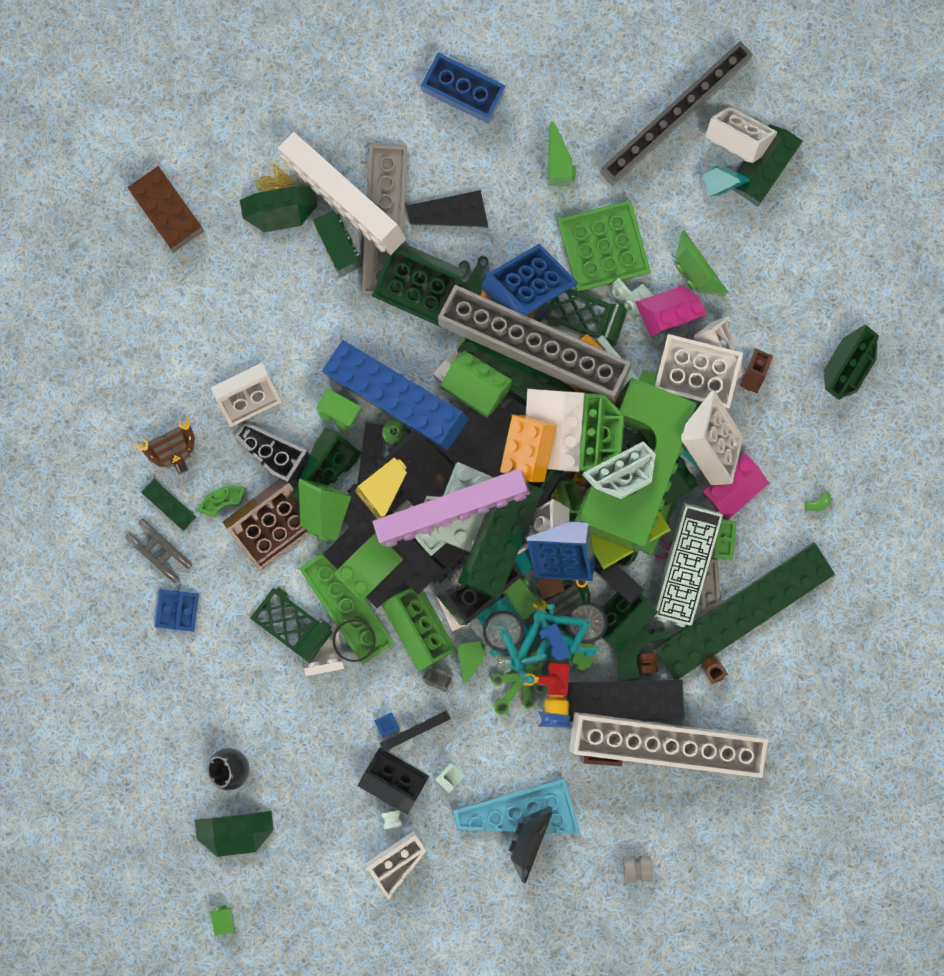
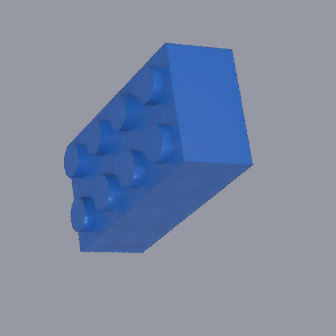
[421,52,506,124]

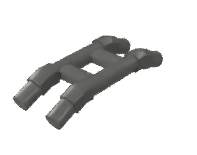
[125,519,193,584]

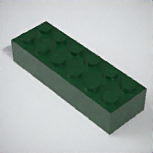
[458,483,543,598]

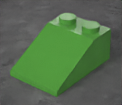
[548,122,576,186]
[334,533,403,601]

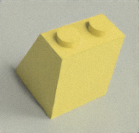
[355,457,407,519]

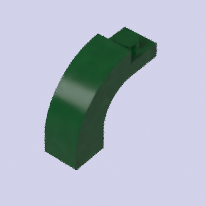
[617,627,670,681]

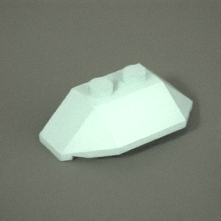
[583,441,656,499]

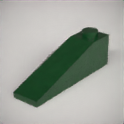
[293,427,361,501]

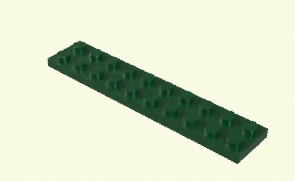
[457,338,635,452]
[654,542,835,680]

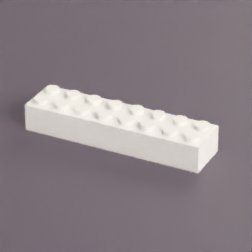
[278,132,406,255]

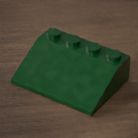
[372,243,466,327]

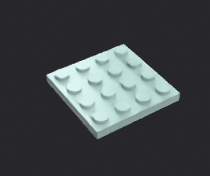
[428,462,494,552]

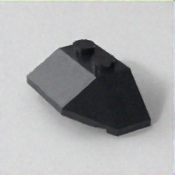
[508,806,553,884]

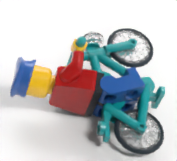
[483,602,607,729]

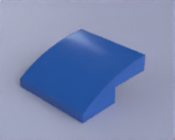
[154,589,199,632]

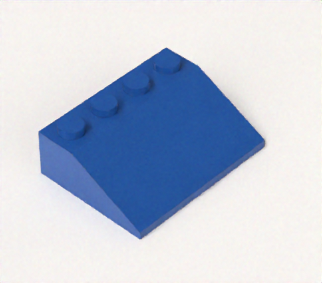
[481,244,578,316]
[527,521,595,581]

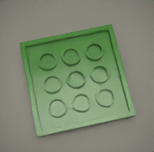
[557,200,651,292]

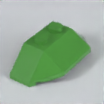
[675,230,728,297]
[579,394,624,471]

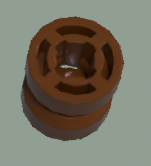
[638,653,658,673]

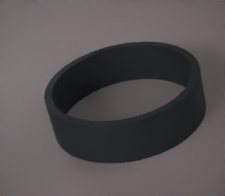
[333,619,376,662]

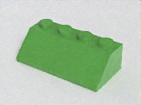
[382,588,457,672]

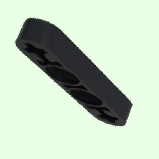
[379,710,451,752]

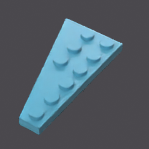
[453,778,581,835]

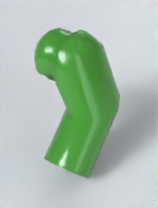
[805,492,832,511]

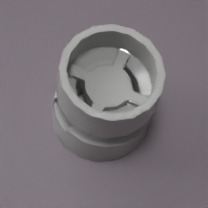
[623,856,653,883]

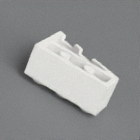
[694,316,745,381]

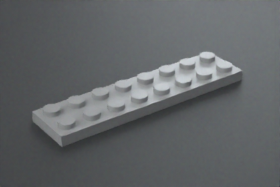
[362,144,407,296]

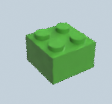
[316,388,362,431]

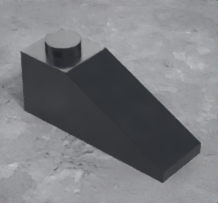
[594,557,645,604]

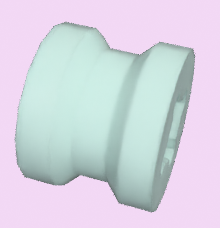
[381,810,402,829]

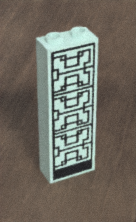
[654,502,723,627]

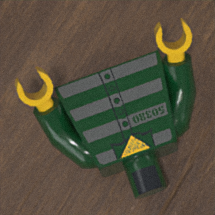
[533,580,591,631]

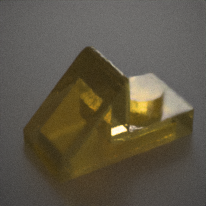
[255,164,295,191]

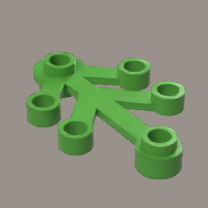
[492,651,546,715]

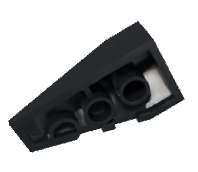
[234,421,310,483]

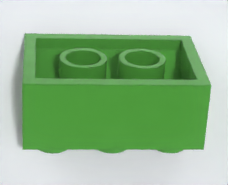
[440,350,512,417]

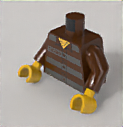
[135,416,195,475]

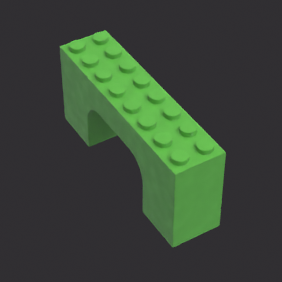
[574,378,697,553]

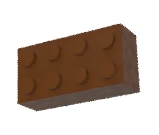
[127,166,204,253]

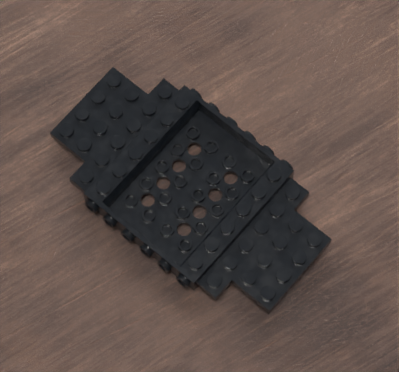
[322,404,512,609]

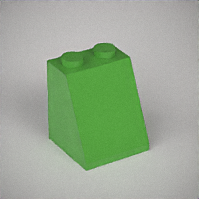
[299,479,351,542]

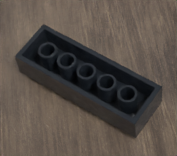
[566,679,684,722]

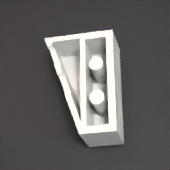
[366,831,426,900]

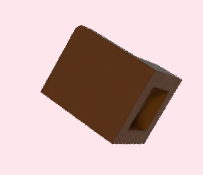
[536,578,565,600]

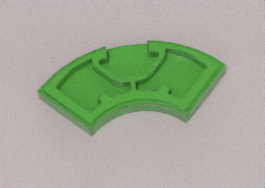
[197,486,246,518]

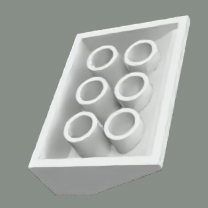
[654,334,743,412]
[526,389,586,471]
[681,391,743,485]

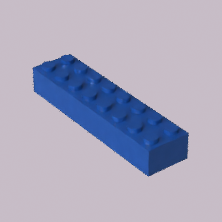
[322,340,469,451]

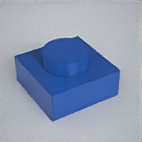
[374,712,400,738]

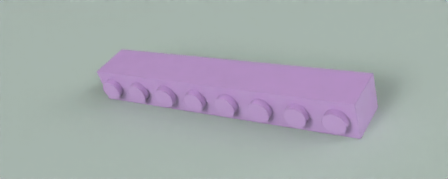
[372,469,530,547]

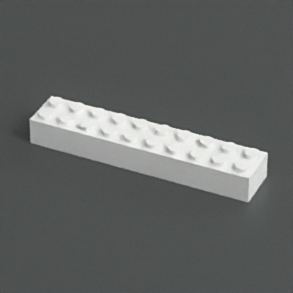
[569,712,768,778]

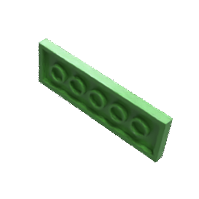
[299,551,395,665]

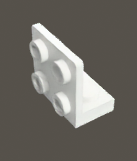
[304,632,345,676]

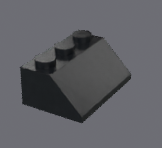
[357,747,429,815]

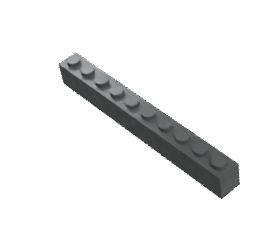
[600,41,753,186]

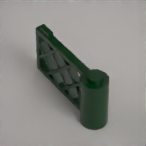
[545,289,628,346]
[250,587,333,663]

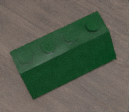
[733,124,803,207]
[627,432,699,506]

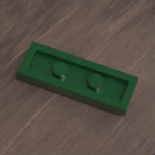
[141,479,197,531]

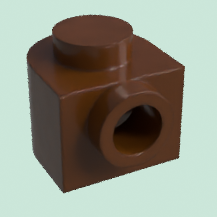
[702,657,728,685]

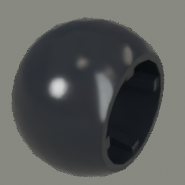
[207,748,250,791]

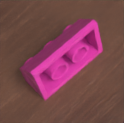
[635,286,707,337]
[701,453,769,520]

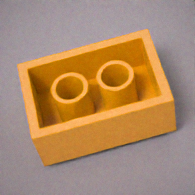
[500,415,557,482]

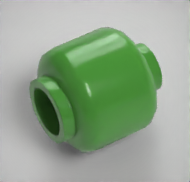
[382,420,407,445]

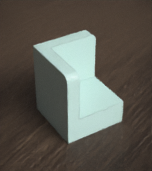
[435,763,464,793]

